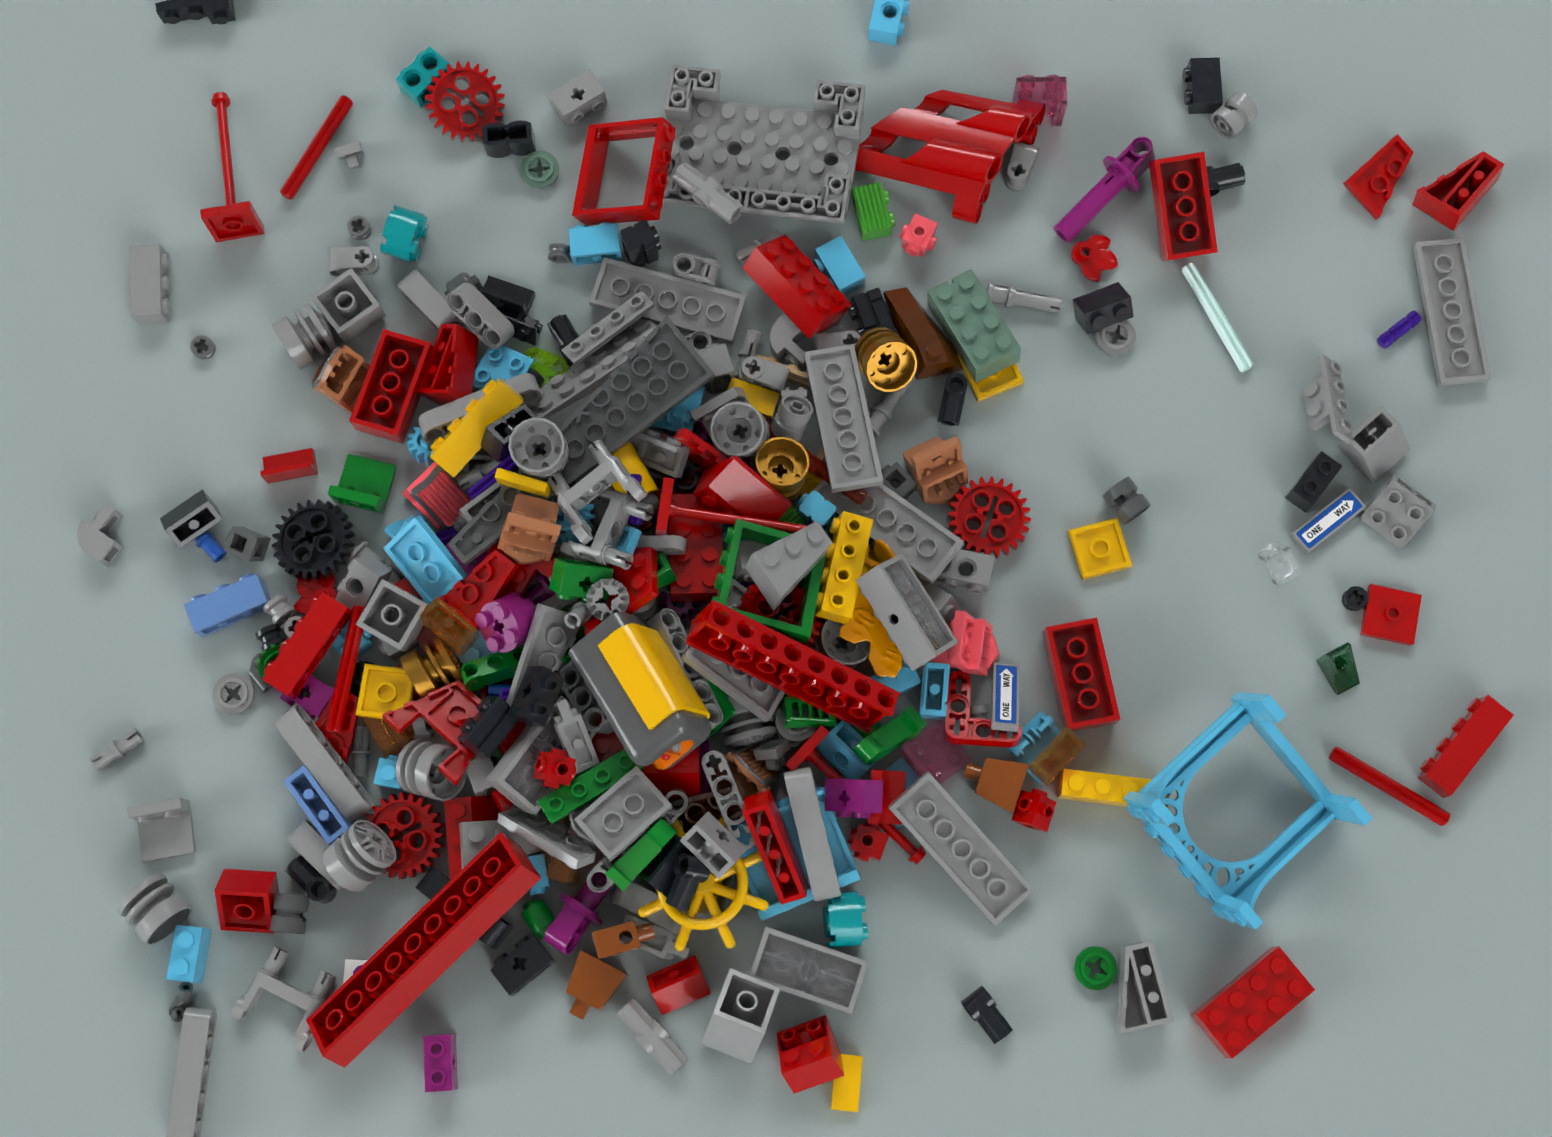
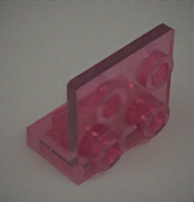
[1012,75,1067,126]
[899,720,972,785]

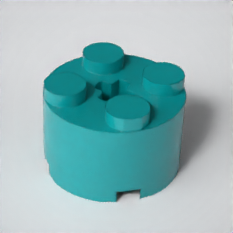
[380,205,429,262]
[822,891,868,948]

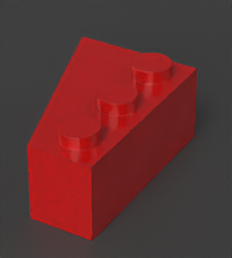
[1412,151,1505,231]

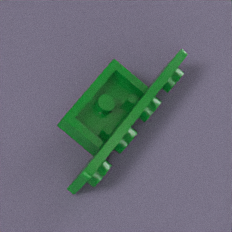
[537,749,644,824]

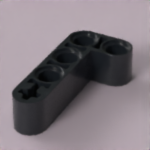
[415,866,513,949]

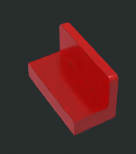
[260,448,318,484]
[868,769,906,825]
[646,955,711,1015]

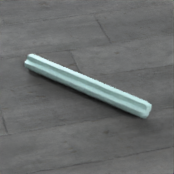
[1182,262,1253,372]

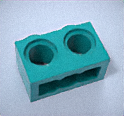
[396,46,451,108]

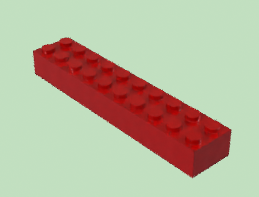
[306,832,541,1068]

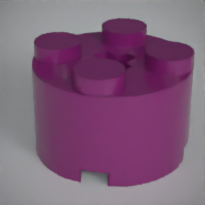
[475,593,536,653]

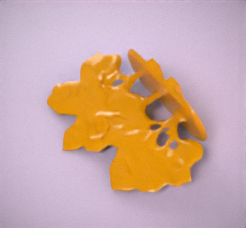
[820,539,934,678]

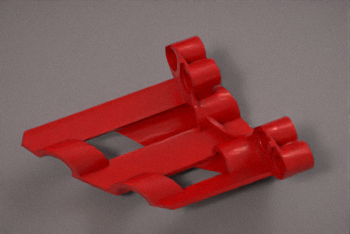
[855,90,1046,224]

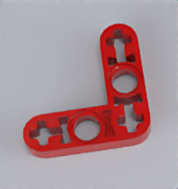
[945,670,1022,748]

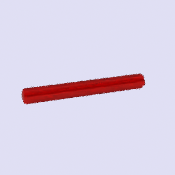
[280,95,353,200]
[326,605,365,733]
[1329,747,1451,826]

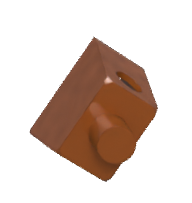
[963,757,1029,813]
[592,921,655,959]
[566,950,628,1020]

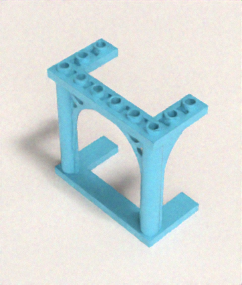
[1123,692,1373,930]

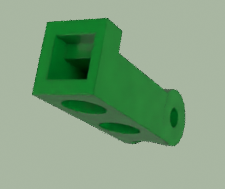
[460,645,524,691]
[854,706,927,765]
[605,818,677,891]

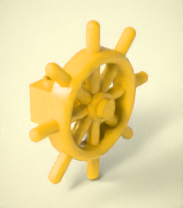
[638,817,769,951]

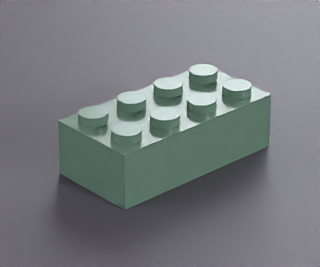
[927,269,1021,383]

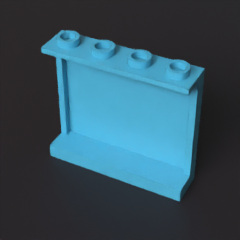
[727,786,861,921]

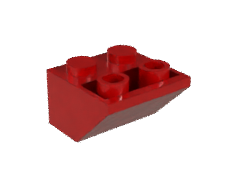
[776,1015,844,1094]

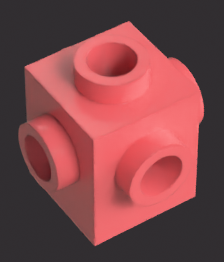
[899,213,938,258]

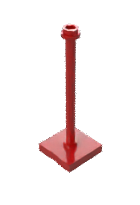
[200,92,265,242]
[655,477,822,535]
[781,725,927,865]

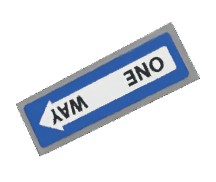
[1290,487,1366,555]
[991,663,1020,732]

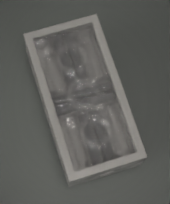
[855,553,959,671]
[485,696,597,815]
[749,927,868,1015]

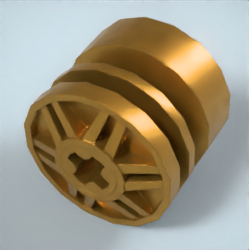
[855,327,917,392]
[753,437,810,502]
[399,635,464,698]

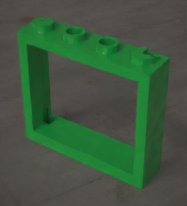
[711,519,826,645]

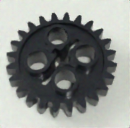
[272,499,355,582]

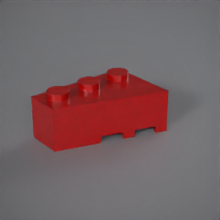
[416,324,479,405]

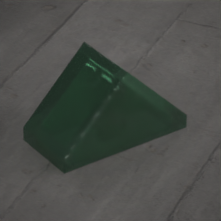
[1316,642,1360,695]

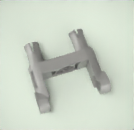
[547,440,647,545]
[559,487,654,570]
[231,946,337,1053]

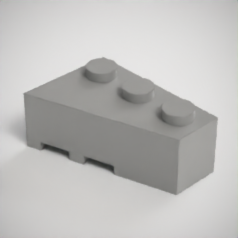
[745,521,832,611]
[1116,940,1174,1034]

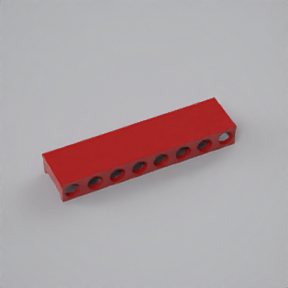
[685,600,900,733]

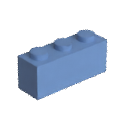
[184,574,271,637]
[283,765,353,845]

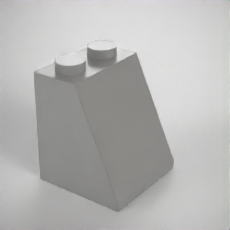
[701,968,781,1064]

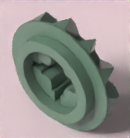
[520,151,559,189]

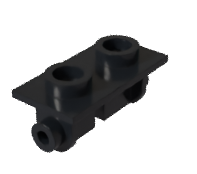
[496,306,543,346]

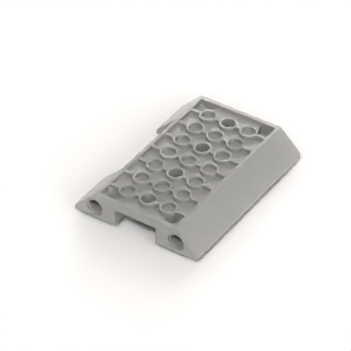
[663,65,866,224]

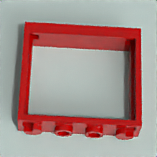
[572,117,676,225]

